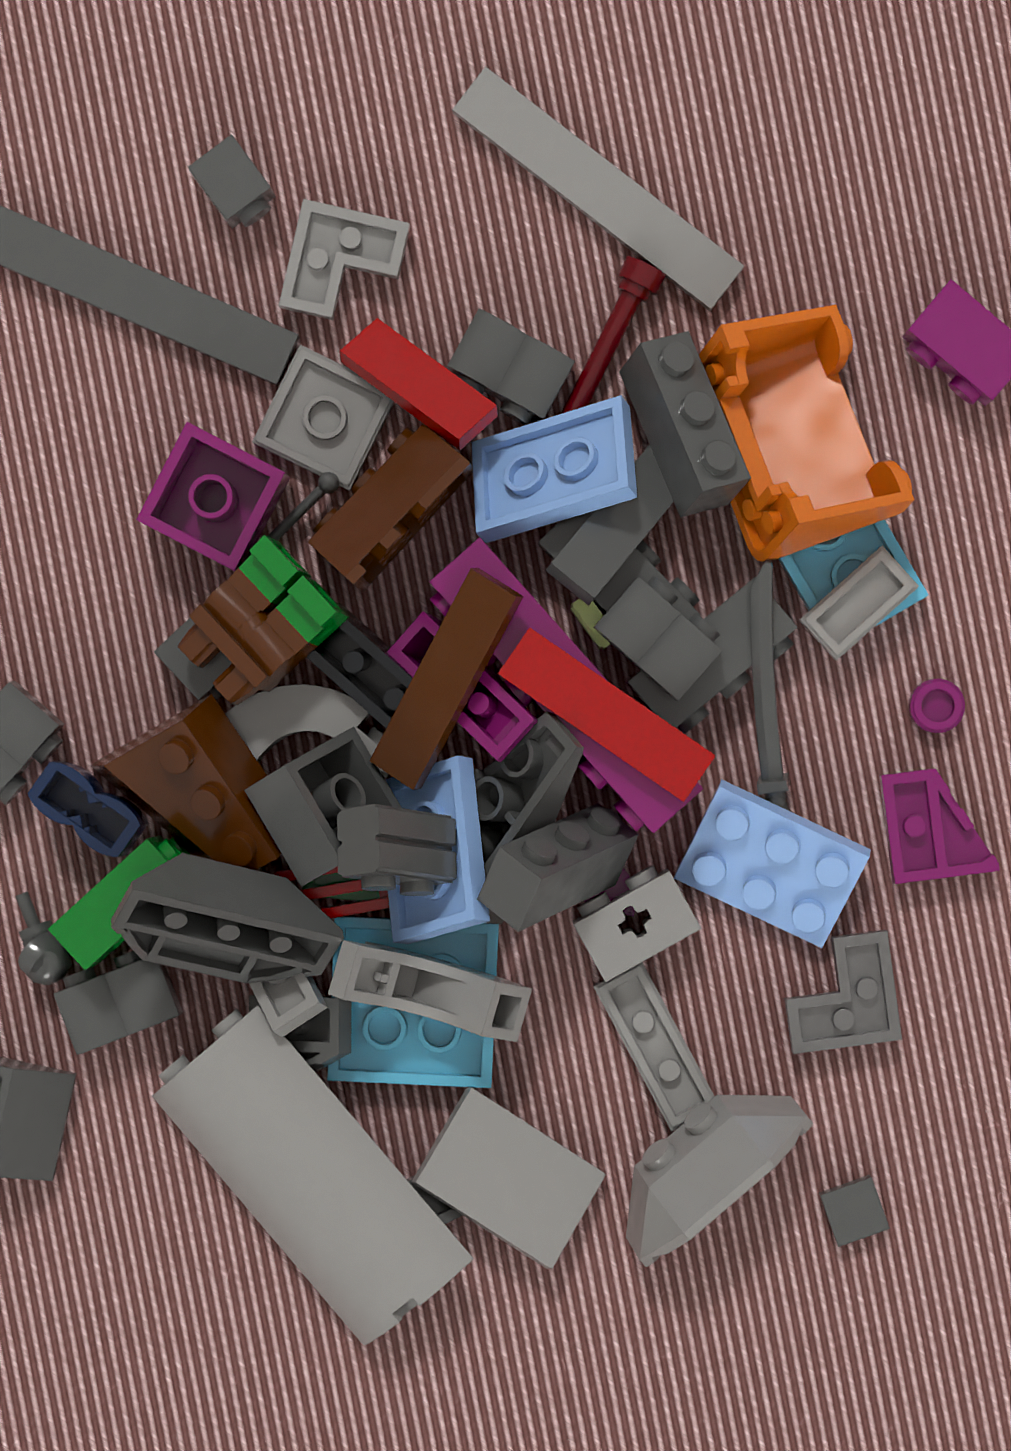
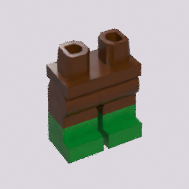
[178,535,349,705]

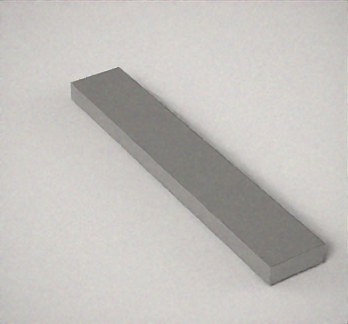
[452,66,744,311]

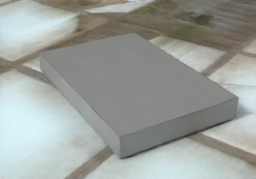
[411,1087,606,1269]

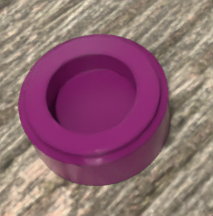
[908,678,965,733]

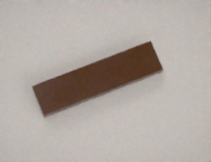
[369,568,524,790]

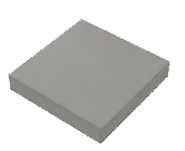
[252,345,395,491]

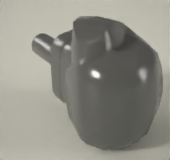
[15,892,72,985]

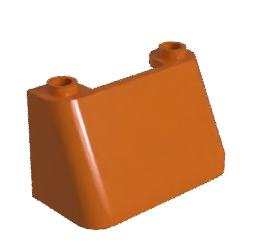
[699,304,915,562]

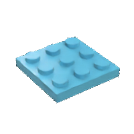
[327,916,499,1088]

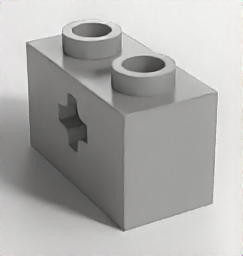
[572,865,702,982]

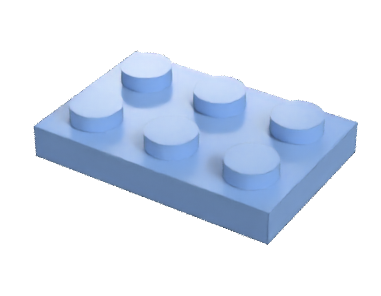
[471,395,637,543]
[385,755,490,944]
[674,779,871,948]

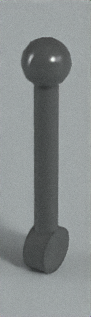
[267,472,339,541]

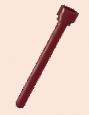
[561,256,666,414]

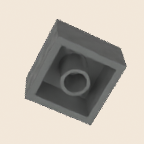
[244,726,402,887]

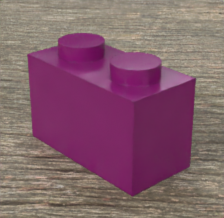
[902,279,1011,406]

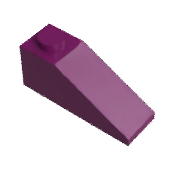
[387,611,538,762]

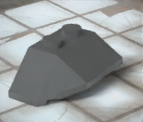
[111,853,344,983]

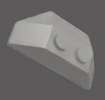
[626,1095,814,1267]

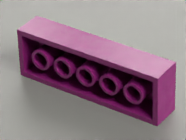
[430,537,703,833]

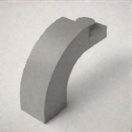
[225,684,390,779]
[328,940,532,1042]

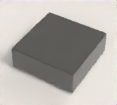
[819,1175,890,1247]

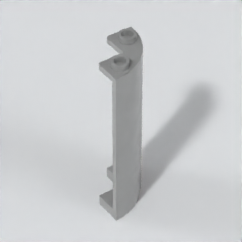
[152,1005,474,1346]

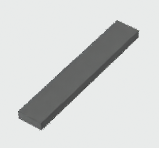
[0,205,300,386]

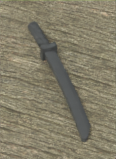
[750,561,790,811]

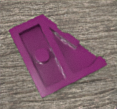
[879,768,1000,884]

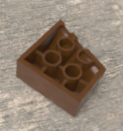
[308,424,473,592]
[91,694,282,870]

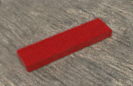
[498,627,716,802]

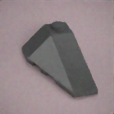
[474,712,584,924]

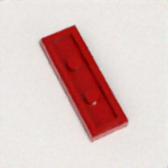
[339,318,498,450]

